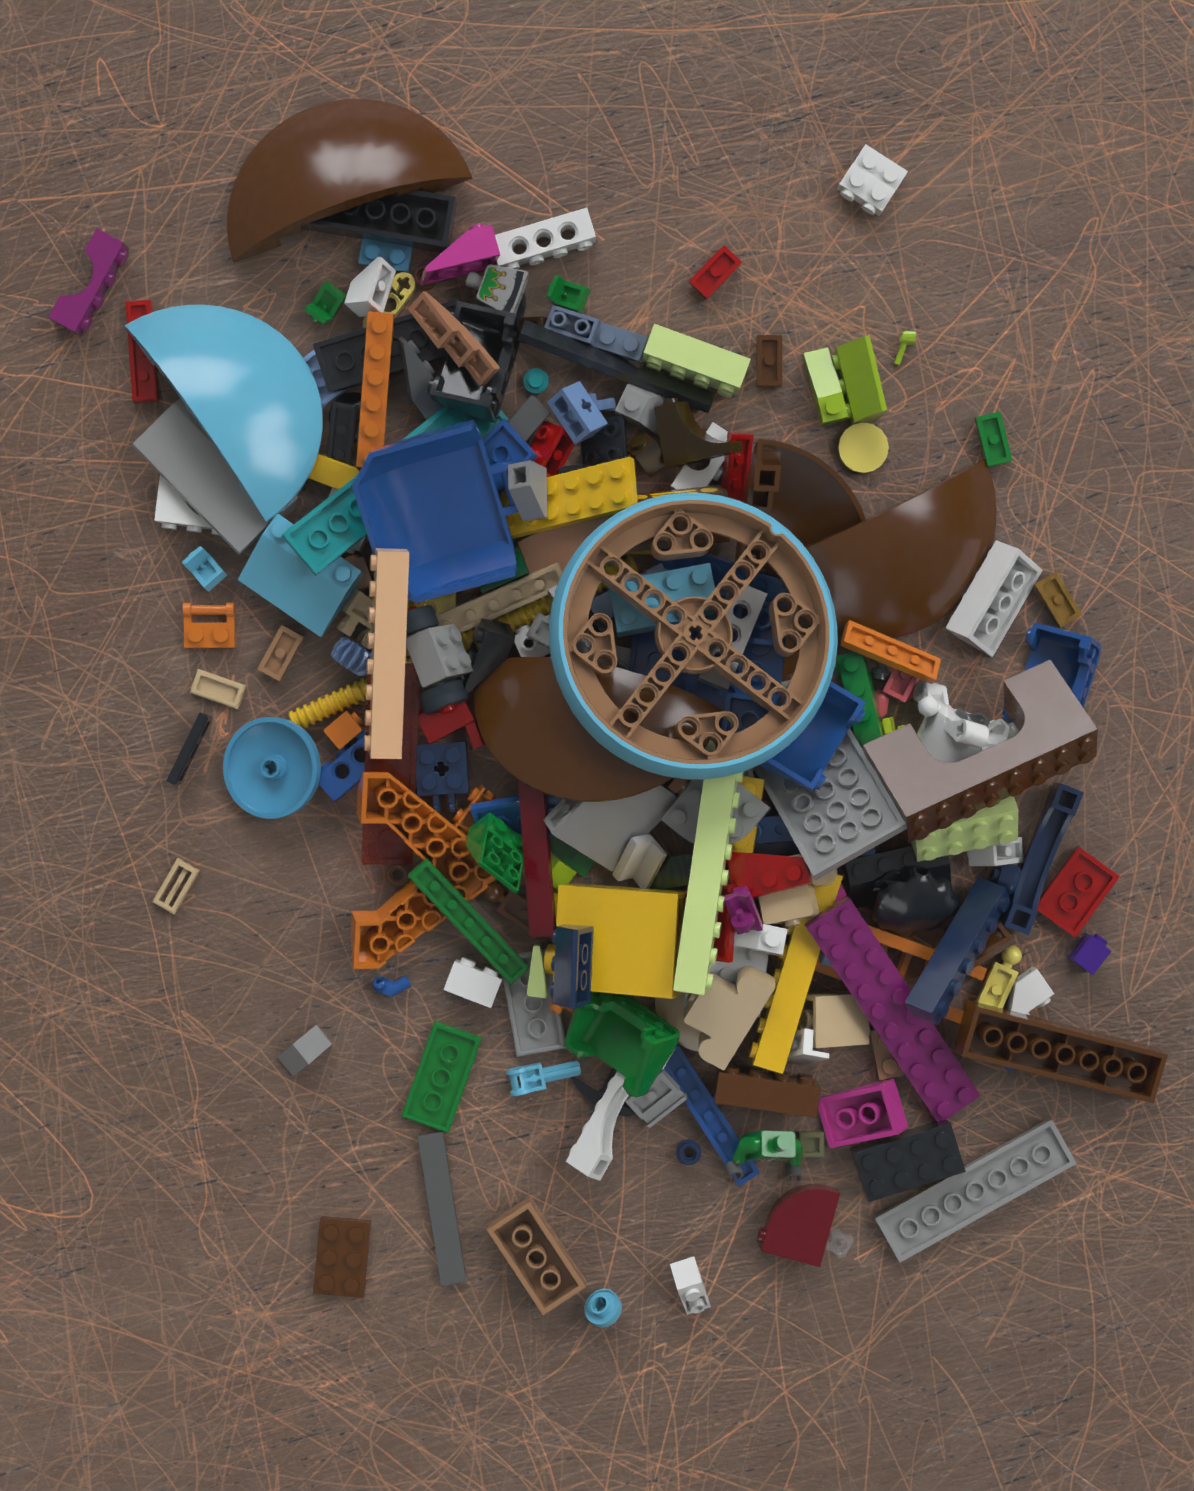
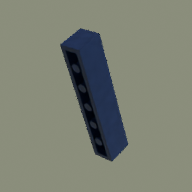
[905,877,1010,1025]

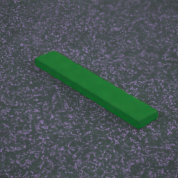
[408,857,529,985]

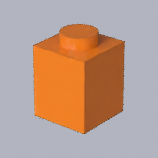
[323,711,365,750]

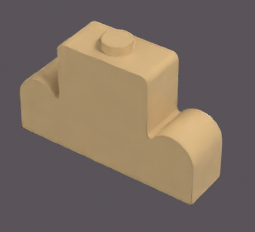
[728,854,837,927]
[684,966,775,1070]

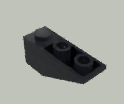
[457,618,515,694]

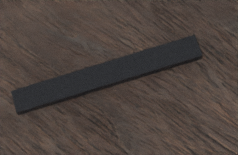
[518,320,714,413]

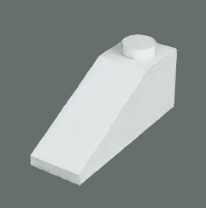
[734,924,788,956]

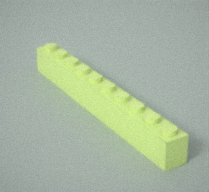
[673,733,744,995]

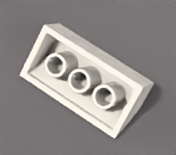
[946,540,1043,657]

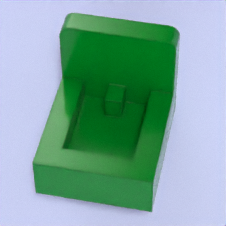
[546,275,591,314]
[304,281,347,324]

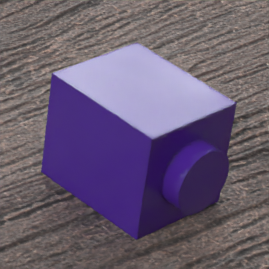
[1068,933,1111,975]

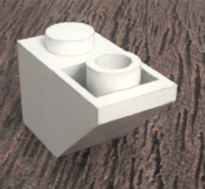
[1006,966,1054,1015]
[670,1256,711,1315]

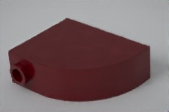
[757,1184,840,1267]

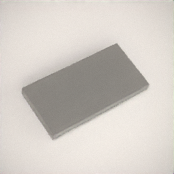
[503,948,565,1057]

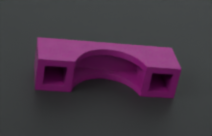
[48,228,129,337]

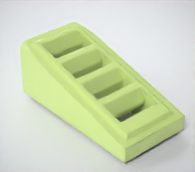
[527,943,548,998]

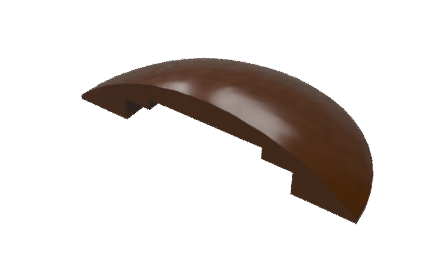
[227,99,473,262]
[735,438,866,682]
[763,459,997,638]
[474,657,723,802]

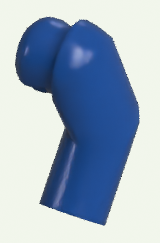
[372,975,412,997]

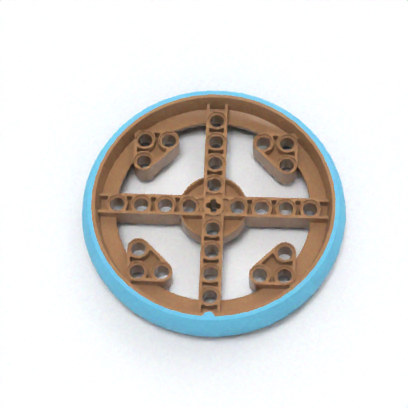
[549,493,838,779]

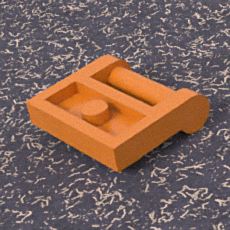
[183,602,236,648]

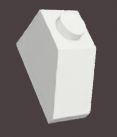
[344,257,396,317]
[967,837,1023,866]

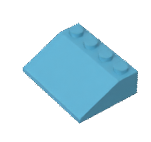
[238,513,365,638]

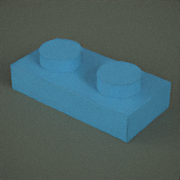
[358,238,413,273]

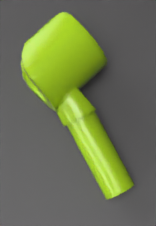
[894,331,916,366]

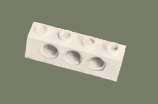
[495,208,596,269]

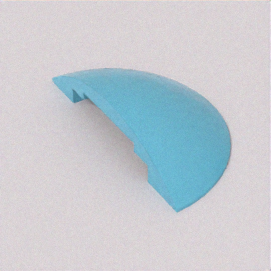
[125,305,323,522]

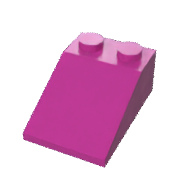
[420,224,500,286]
[818,1078,908,1149]

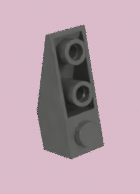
[399,336,445,420]

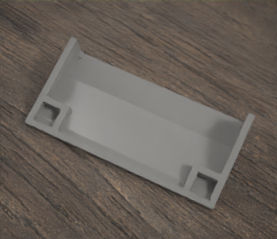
[132,398,298,555]

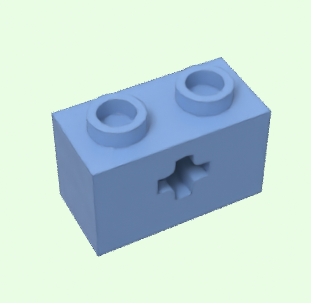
[547,381,608,445]

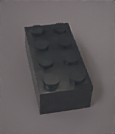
[850,1119,966,1202]

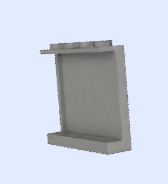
[543,784,679,872]

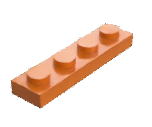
[840,620,941,684]

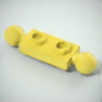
[976,945,1022,1009]

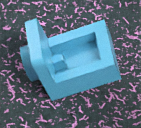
[182,546,227,592]

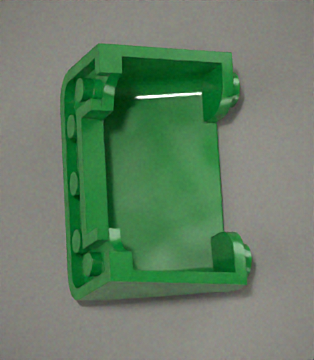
[563,991,681,1098]

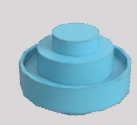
[584,1289,622,1328]

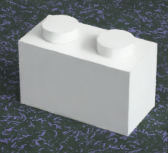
[444,957,503,1008]

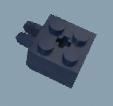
[414,742,470,814]

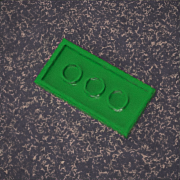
[401,1020,482,1133]

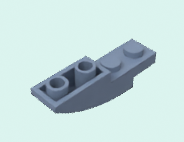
[545,305,649,363]

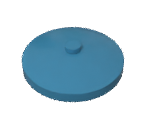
[223,717,321,819]

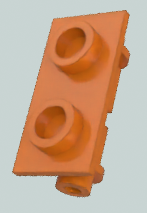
[451,784,496,836]

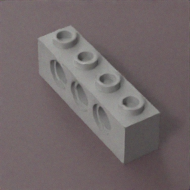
[697,586,767,692]

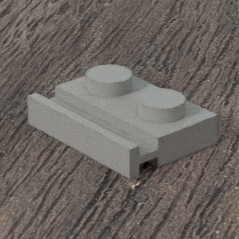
[625,1069,688,1128]

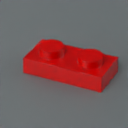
[689,245,742,301]

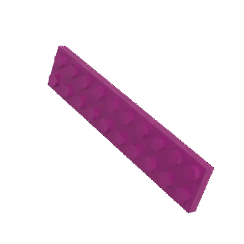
[804,896,981,1122]

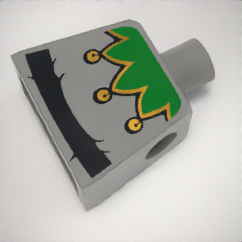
[466,264,529,314]

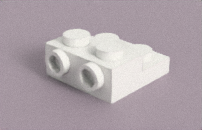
[837,144,908,216]

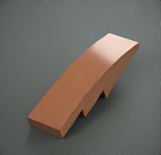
[408,291,500,386]

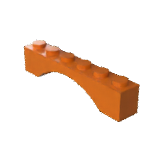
[356,311,395,467]

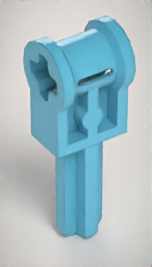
[505,1060,581,1096]

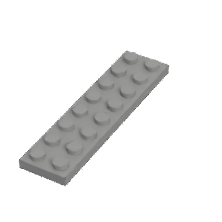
[874,1118,1077,1262]

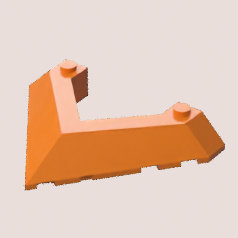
[350,772,496,969]

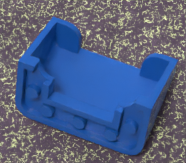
[1002,622,1101,722]
[759,681,866,792]

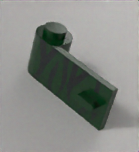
[650,853,693,889]

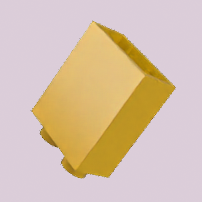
[544,883,687,999]

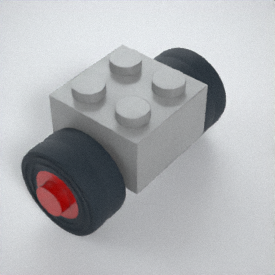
[406,605,473,715]

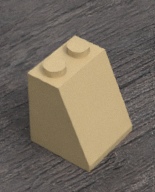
[796,991,871,1048]

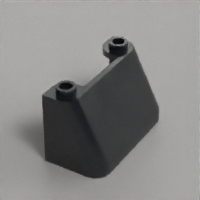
[428,301,521,423]

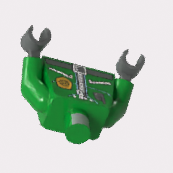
[726,1131,803,1181]

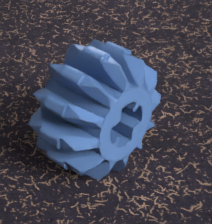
[331,637,372,676]

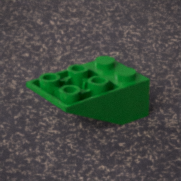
[466,812,524,894]

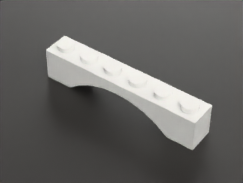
[566,1047,676,1181]

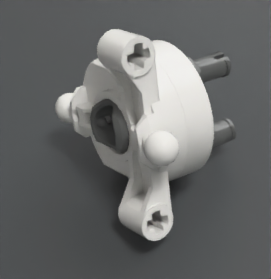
[913,679,1019,763]

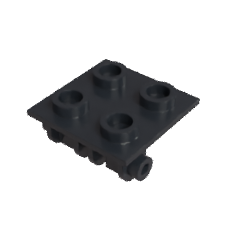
[581,415,628,466]

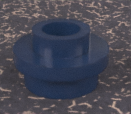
[676,1139,701,1165]

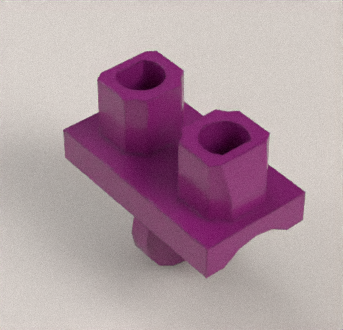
[724,886,763,935]

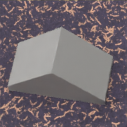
[277,1024,332,1076]

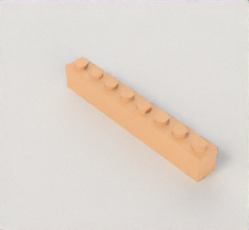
[364,548,409,759]

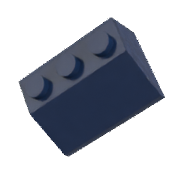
[550,924,594,1009]

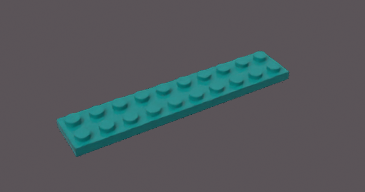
[281,405,509,576]

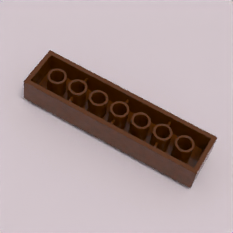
[953,1000,1168,1103]

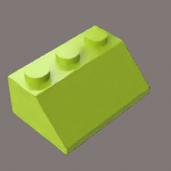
[831,335,887,425]

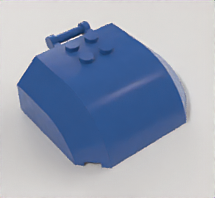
[352,419,519,603]

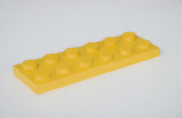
[500,457,638,539]

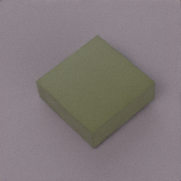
[798,1131,824,1158]

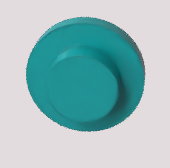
[523,368,549,394]

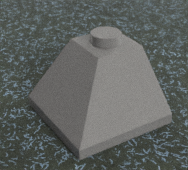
[614,383,669,437]

